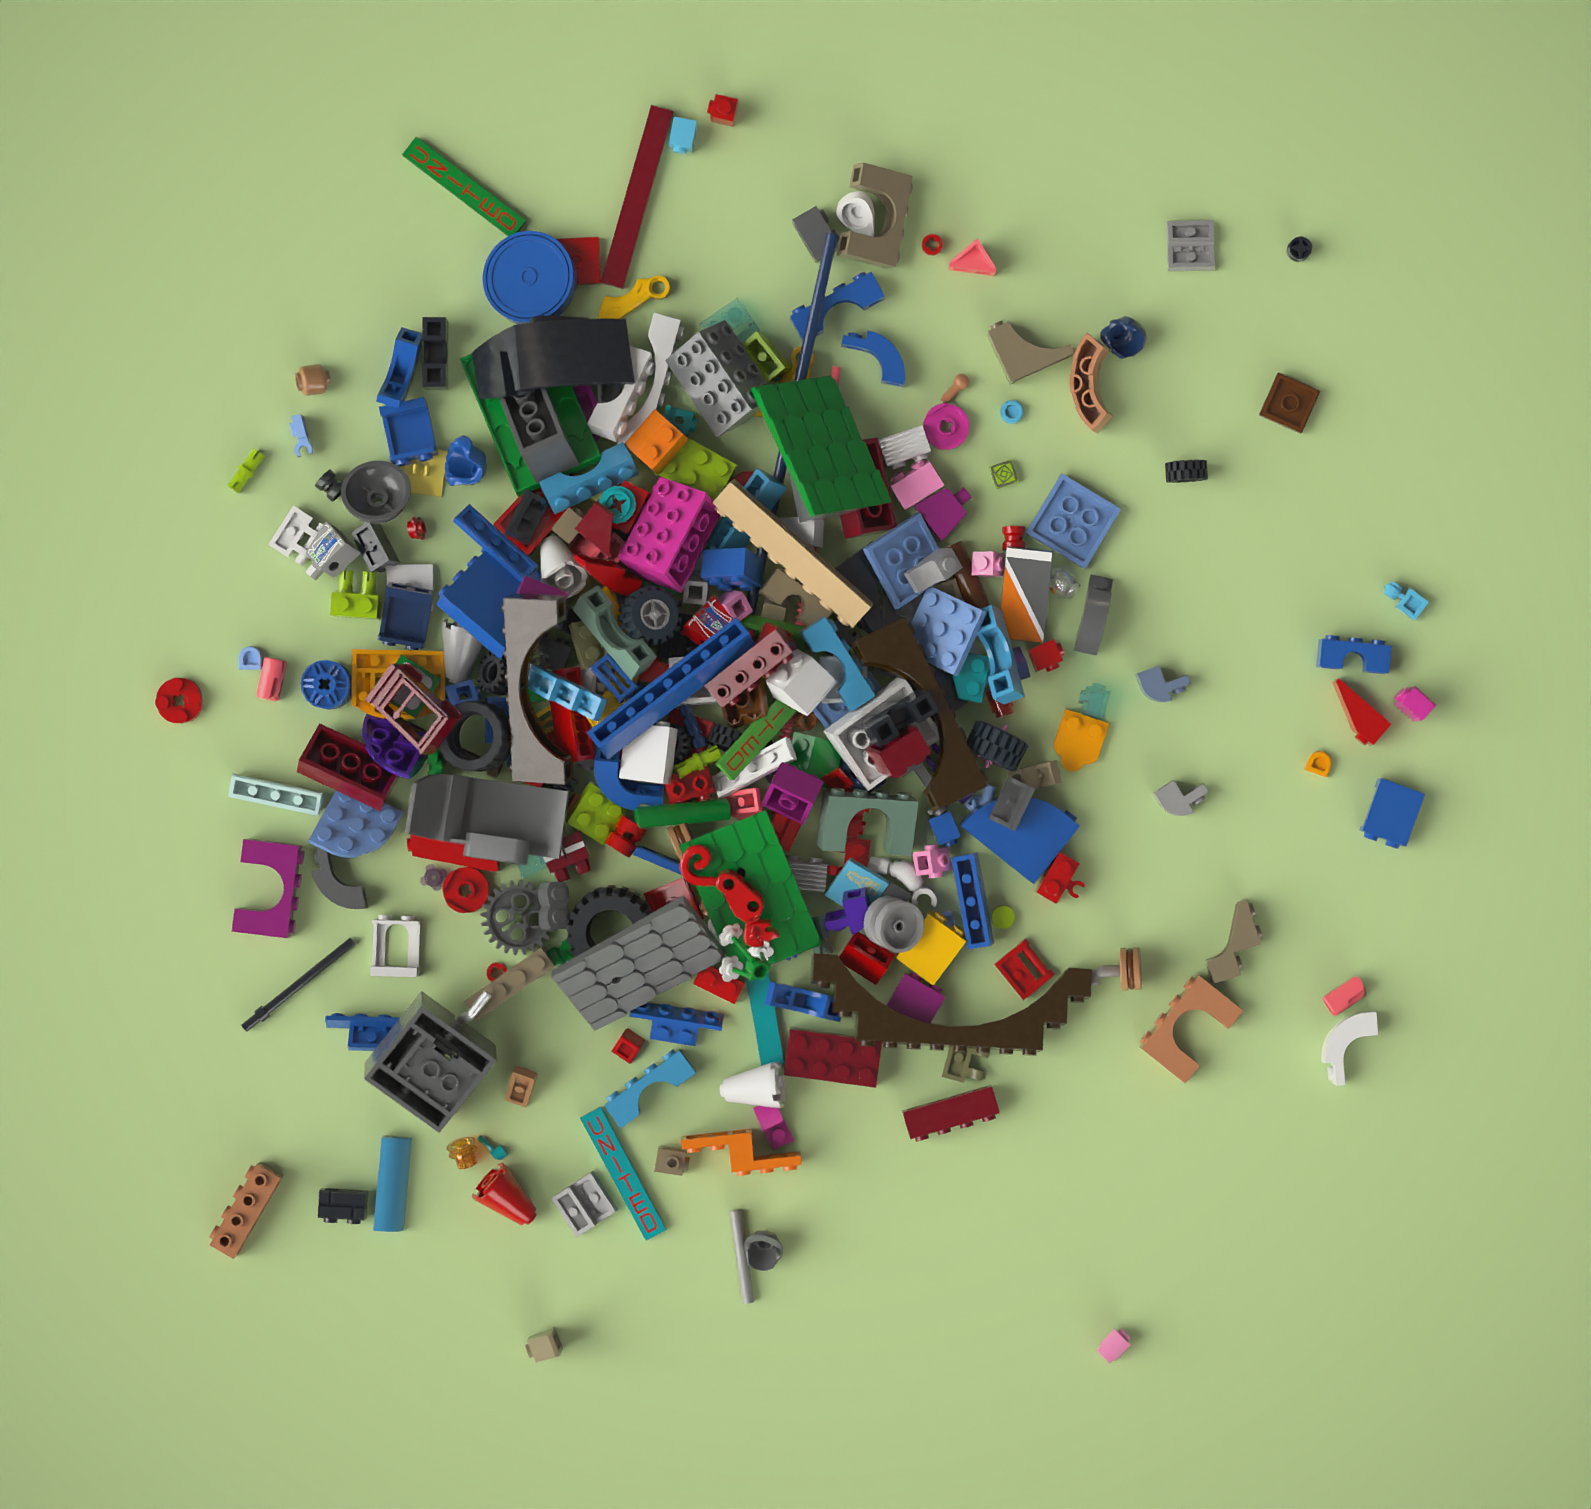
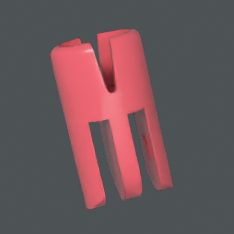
[257,657,287,701]
[1323,977,1367,1016]

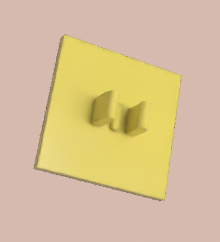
[399,450,448,497]

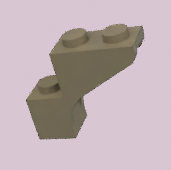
[1205,900,1263,983]

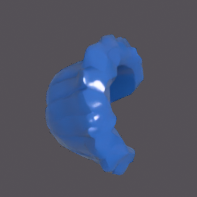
[444,435,487,486]

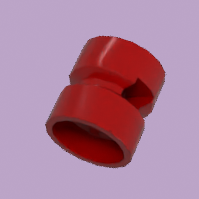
[605,815,647,858]

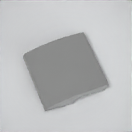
[1167,220,1215,271]
[551,1171,618,1237]

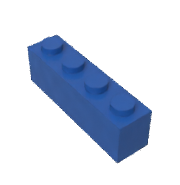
[951,852,994,950]

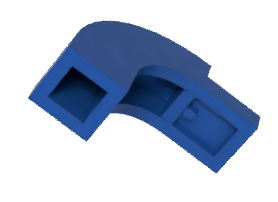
[376,327,423,408]
[594,748,664,810]

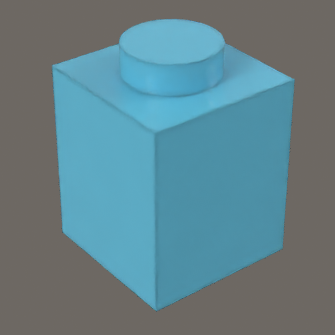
[669,117,697,154]

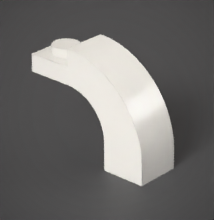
[1321,1011,1378,1086]

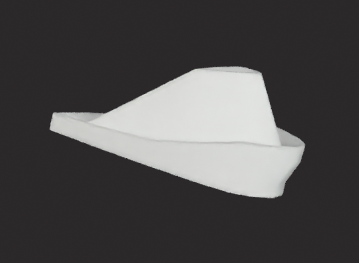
[836,191,875,237]

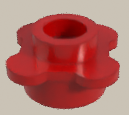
[407,516,426,540]

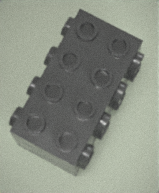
[665,320,770,437]

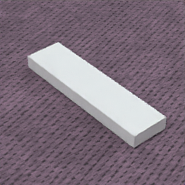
[711,737,797,799]

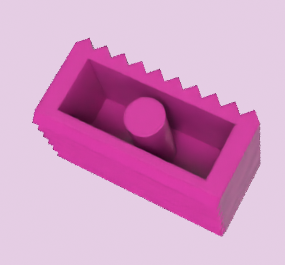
[1394,686,1436,722]

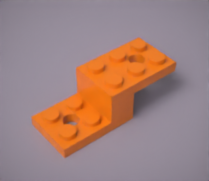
[681,1129,802,1176]

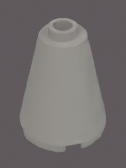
[442,619,483,684]

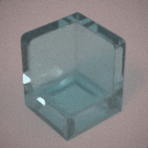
[517,855,547,879]

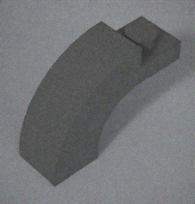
[1074,574,1113,656]
[311,847,368,909]

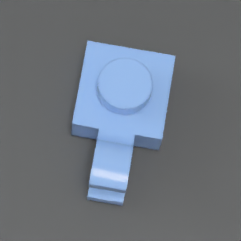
[290,414,313,457]

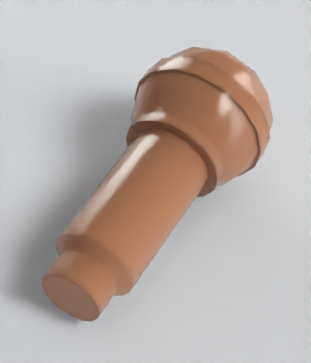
[940,374,970,403]

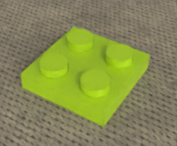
[566,782,627,845]

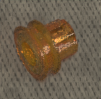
[446,1137,478,1169]

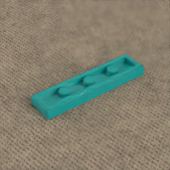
[746,972,784,1066]

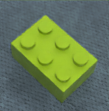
[653,438,737,501]

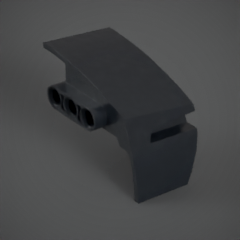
[472,315,635,399]

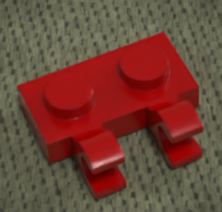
[827,837,871,875]

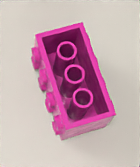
[618,477,721,593]

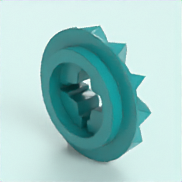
[599,486,636,524]

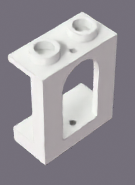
[370,915,421,977]

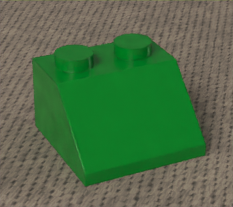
[789,732,842,788]

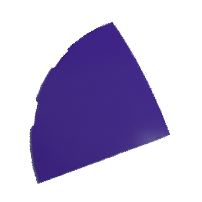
[362,714,428,779]

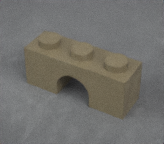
[759,568,833,626]

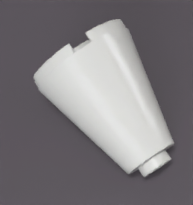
[540,536,588,598]
[720,1062,786,1108]

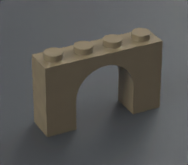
[837,162,913,268]
[464,946,556,1021]

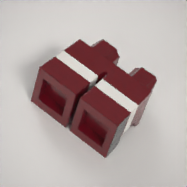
[543,831,591,882]

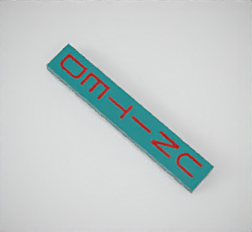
[580,1106,666,1241]

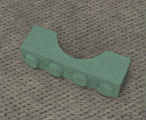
[573,586,656,680]

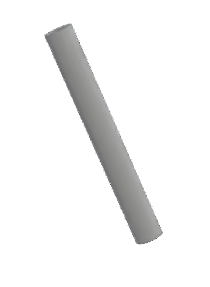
[730,1209,754,1304]

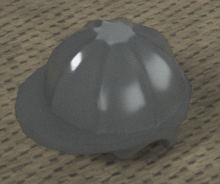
[743,1230,783,1271]

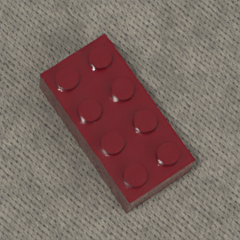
[840,438,897,539]
[297,723,400,812]
[784,1027,882,1088]

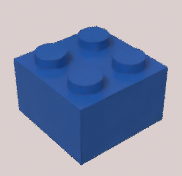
[701,548,764,592]

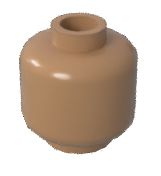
[295,364,331,396]

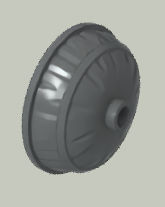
[341,461,411,524]

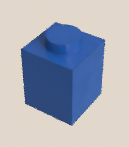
[928,811,961,848]

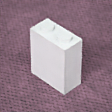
[619,721,678,785]

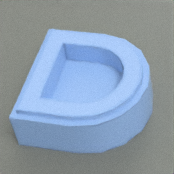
[239,646,263,670]

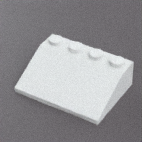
[824,677,939,791]

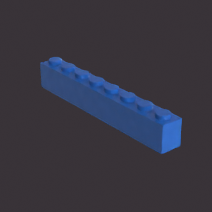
[587,618,756,759]

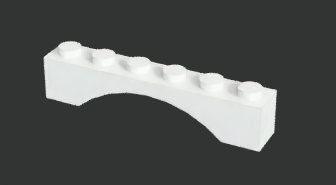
[617,313,684,454]

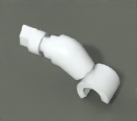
[868,856,938,908]

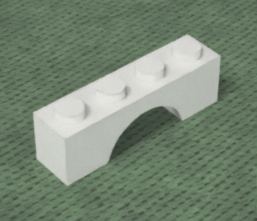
[587,346,655,442]

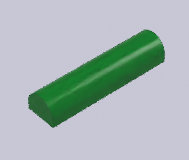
[634,799,730,828]

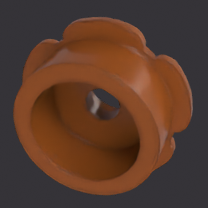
[794,712,817,731]

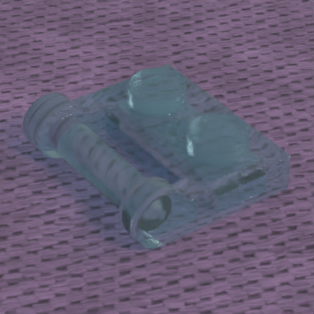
[700,297,761,343]

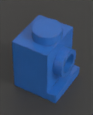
[445,679,482,706]

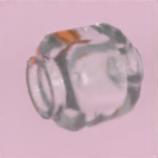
[1049,565,1081,599]

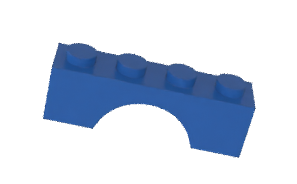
[790,272,885,342]

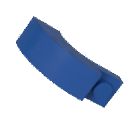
[841,330,905,388]
[764,981,841,1022]

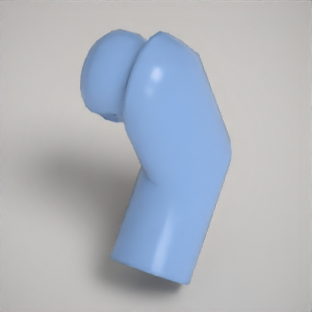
[966,784,997,811]

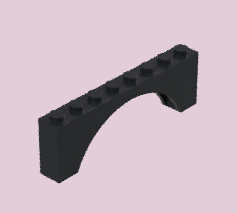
[835,541,968,722]

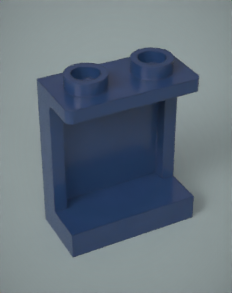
[377,582,435,650]

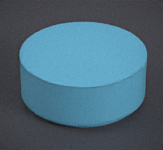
[1000,400,1023,424]

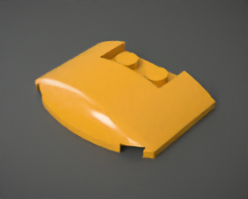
[351,649,445,720]

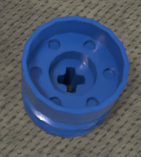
[301,660,352,710]

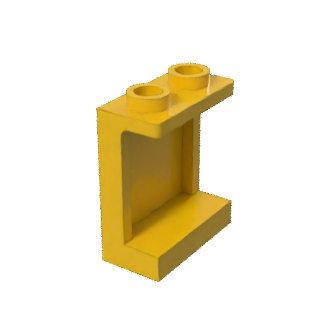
[896,910,966,985]

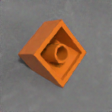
[625,409,689,474]

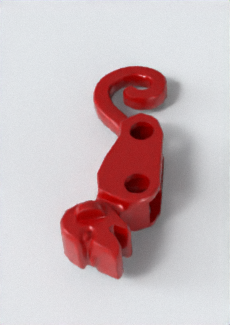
[680,844,780,947]

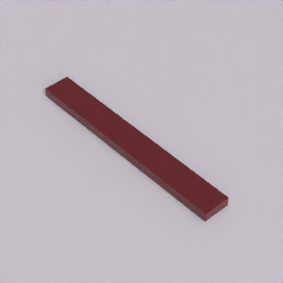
[601,105,673,290]

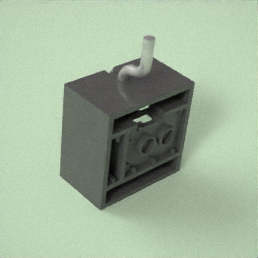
[364,990,497,1133]

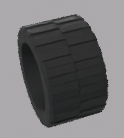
[439,701,511,772]

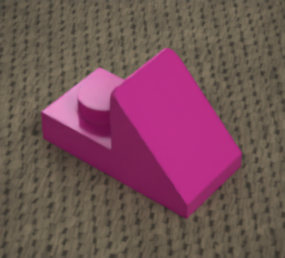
[753,1106,794,1150]

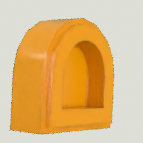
[1304,751,1332,778]

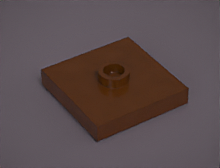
[1259,372,1320,434]

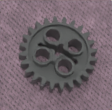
[480,880,554,955]

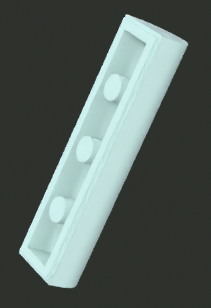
[228,773,325,816]

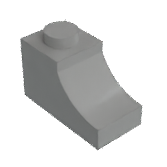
[904,548,963,593]

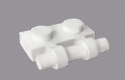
[268,506,323,566]

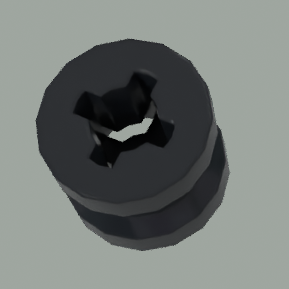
[1286,236,1312,262]

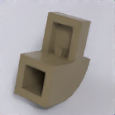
[1007,760,1062,789]

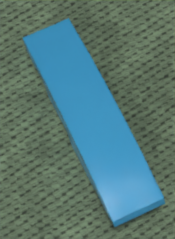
[528,662,607,721]

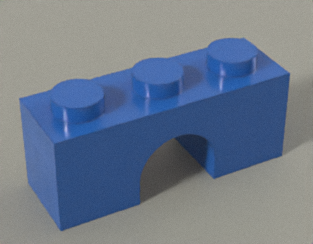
[1316,635,1392,674]

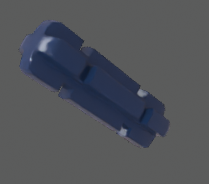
[679,704,707,749]

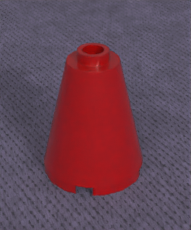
[472,1163,537,1225]

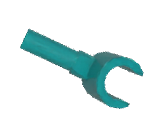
[477,1135,508,1160]

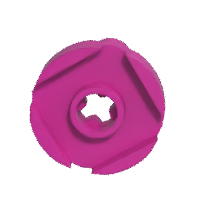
[923,403,969,450]

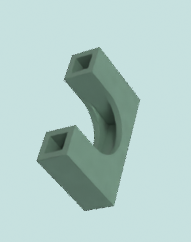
[816,788,919,856]

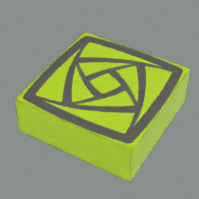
[989,459,1019,489]

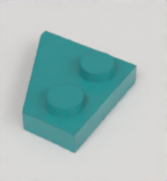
[952,653,990,704]

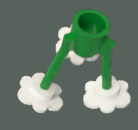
[719,923,774,982]

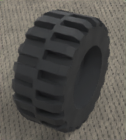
[566,885,654,957]

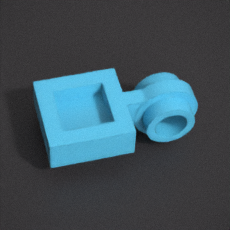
[1383,581,1428,621]

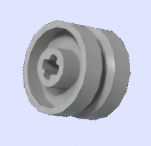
[864,896,924,953]

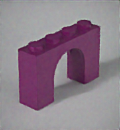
[231,839,305,938]

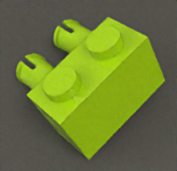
[742,331,792,382]
[330,570,381,620]

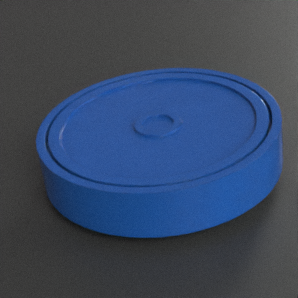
[483,231,577,324]

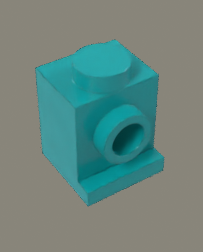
[664,405,697,437]

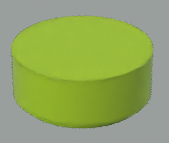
[991,905,1015,929]

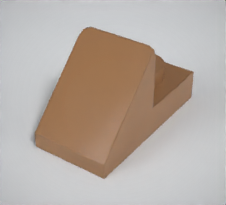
[504,1065,538,1108]

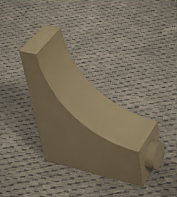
[987,321,1074,384]

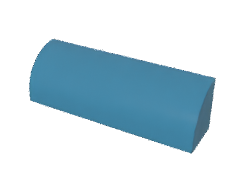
[707,468,787,549]
[373,1136,412,1232]

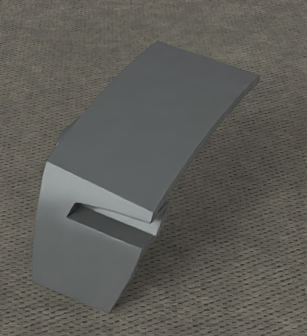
[405,773,569,865]

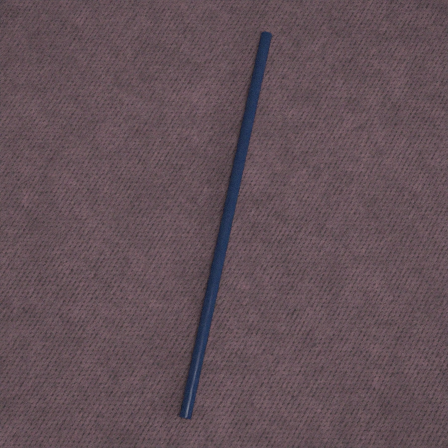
[747,233,838,615]

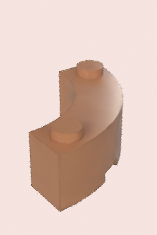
[1070,333,1113,433]

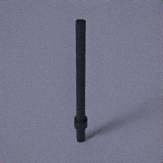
[241,938,356,1032]

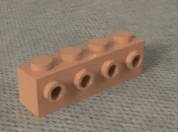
[209,1162,284,1259]

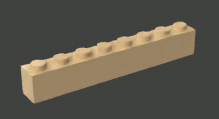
[713,479,874,628]

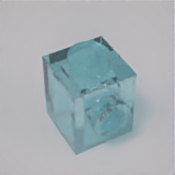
[1078,683,1111,719]

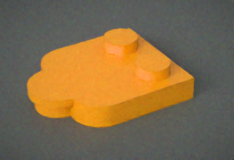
[1053,709,1109,772]

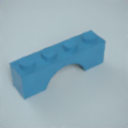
[539,442,639,514]
[977,605,1025,704]
[799,617,875,711]
[604,1049,697,1128]

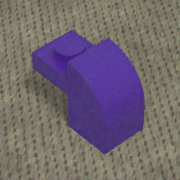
[824,887,870,934]

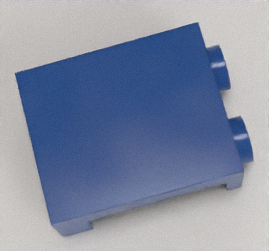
[379,397,438,466]
[1359,778,1425,849]

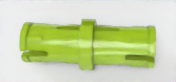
[227,448,265,494]
[674,745,722,779]

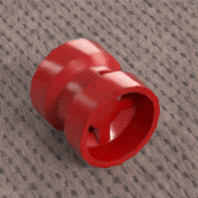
[1002,526,1025,551]

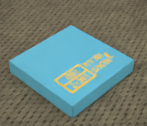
[825,857,889,906]

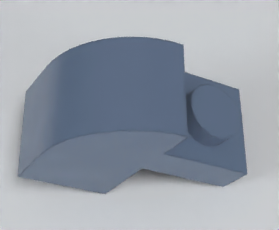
[1135,666,1191,703]

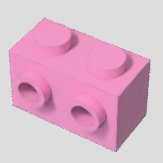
[888,459,944,510]

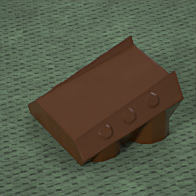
[722,676,769,729]

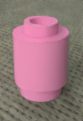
[1097,1328,1131,1363]

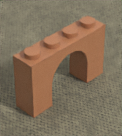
[1140,975,1243,1083]

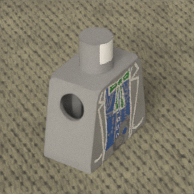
[306,521,360,580]

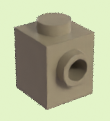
[654,1146,690,1176]

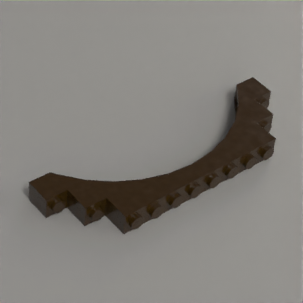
[810,953,1092,1056]

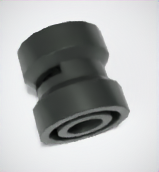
[315,469,343,502]

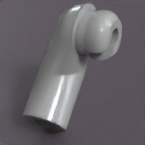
[1091,965,1120,985]

